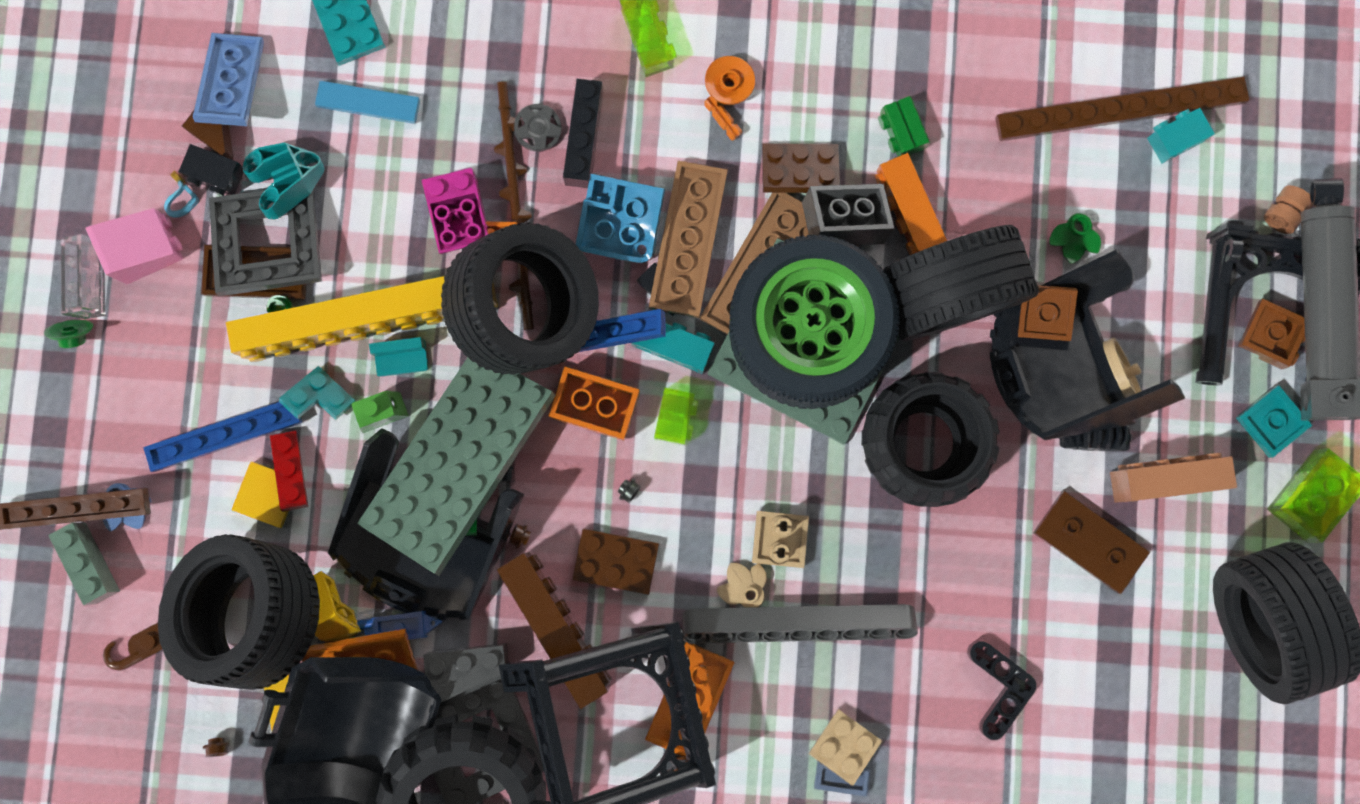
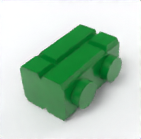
[878,96,930,157]

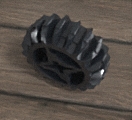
[1058,425,1132,452]

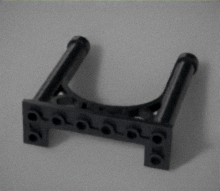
[1195,220,1360,386]

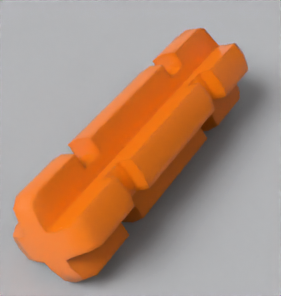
[704,96,742,141]

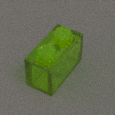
[654,387,699,446]

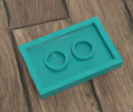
[312,0,386,66]

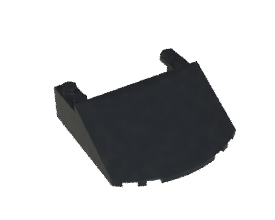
[990,249,1185,440]
[328,428,524,621]

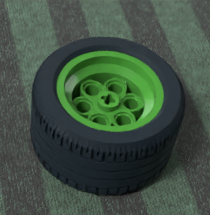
[729,235,900,409]

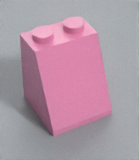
[86,208,183,285]

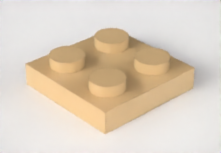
[808,709,882,786]

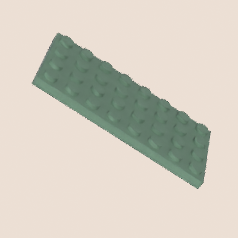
[357,357,556,576]

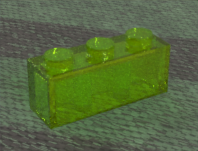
[620,0,677,78]

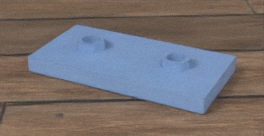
[193,33,264,126]

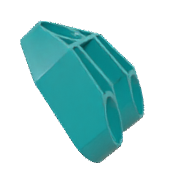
[243,142,325,220]

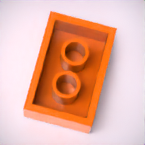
[549,366,640,441]

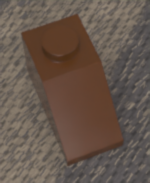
[182,110,233,160]

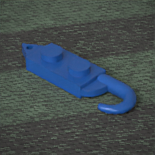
[357,611,442,640]

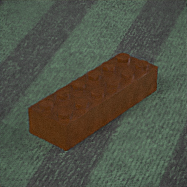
[497,552,612,710]

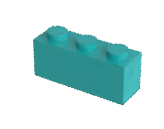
[631,322,714,374]

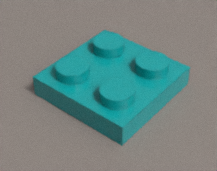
[1236,385,1313,458]

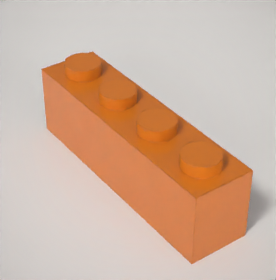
[875,153,947,255]

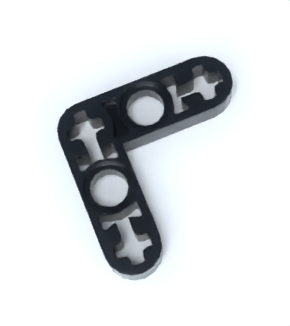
[967,640,1036,740]

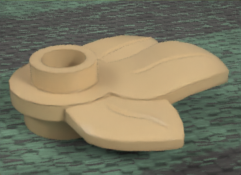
[717,563,767,608]

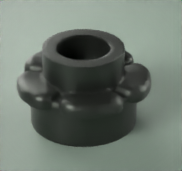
[618,479,641,503]

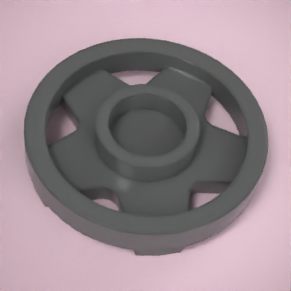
[514,104,562,152]

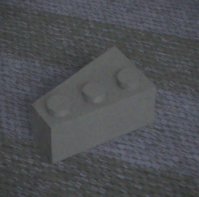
[423,643,509,702]

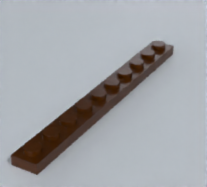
[995,77,1250,141]

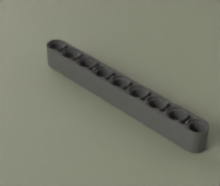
[682,604,918,643]

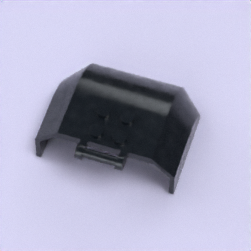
[249,657,442,804]

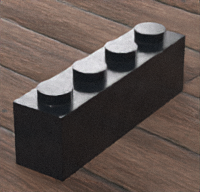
[563,78,604,188]

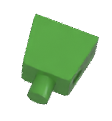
[351,391,409,433]

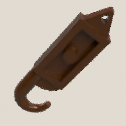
[103,623,163,671]

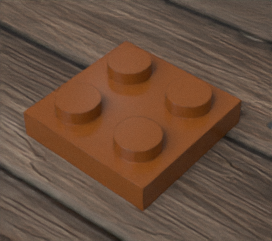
[1017,285,1078,341]

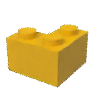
[313,571,361,643]

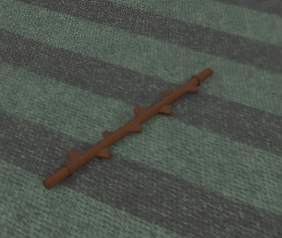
[494,81,534,331]

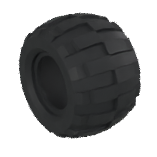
[861,372,1000,507]

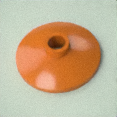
[705,56,755,105]

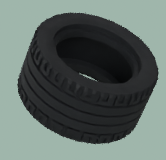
[441,222,599,375]
[883,225,1039,341]
[158,534,320,690]
[1213,542,1360,705]

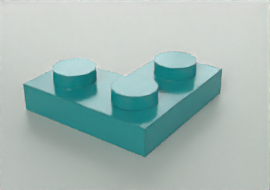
[279,366,355,420]

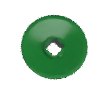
[44,320,94,348]

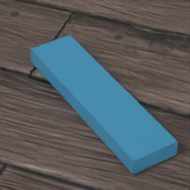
[315,81,420,124]

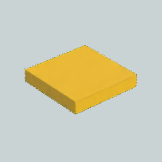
[231,461,289,528]

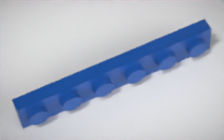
[143,402,303,472]

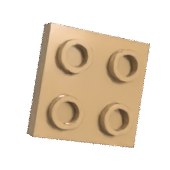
[752,511,809,568]

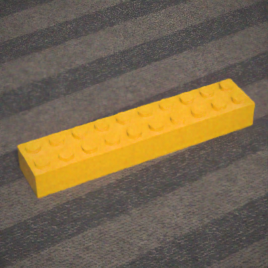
[226,276,498,362]

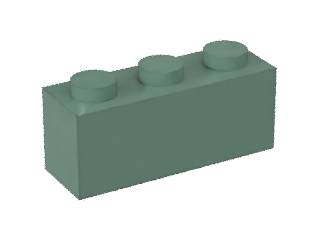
[48,522,120,605]

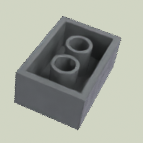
[802,184,894,245]

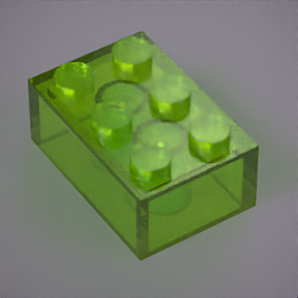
[1267,448,1360,543]

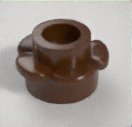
[509,524,531,549]
[202,738,230,757]

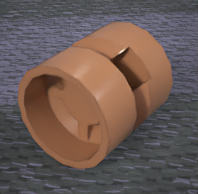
[1264,185,1313,234]

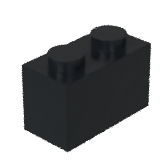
[178,144,244,196]

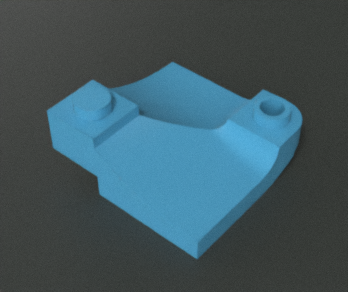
[576,174,665,263]

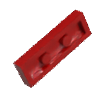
[270,431,309,512]

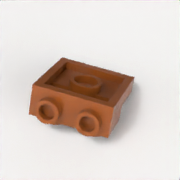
[1238,299,1305,370]

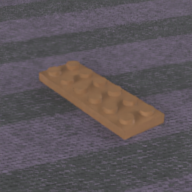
[649,160,728,318]

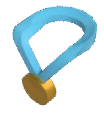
[164,170,199,218]

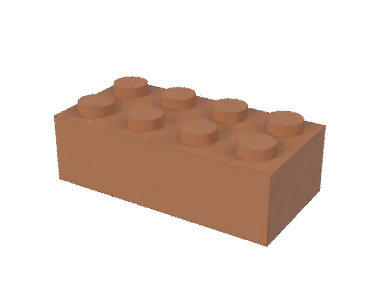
[1110,452,1237,503]

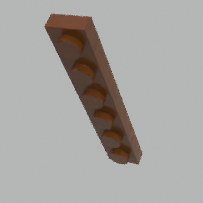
[0,488,151,530]

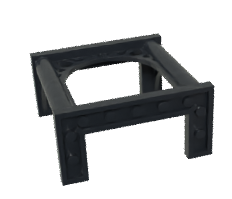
[498,622,716,804]

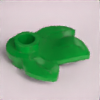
[1049,213,1101,264]

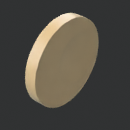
[1103,338,1142,398]

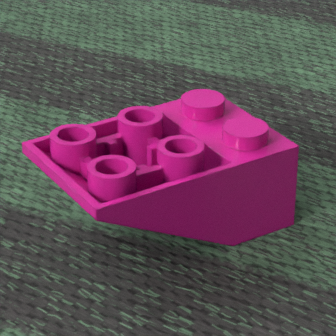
[422,168,488,254]

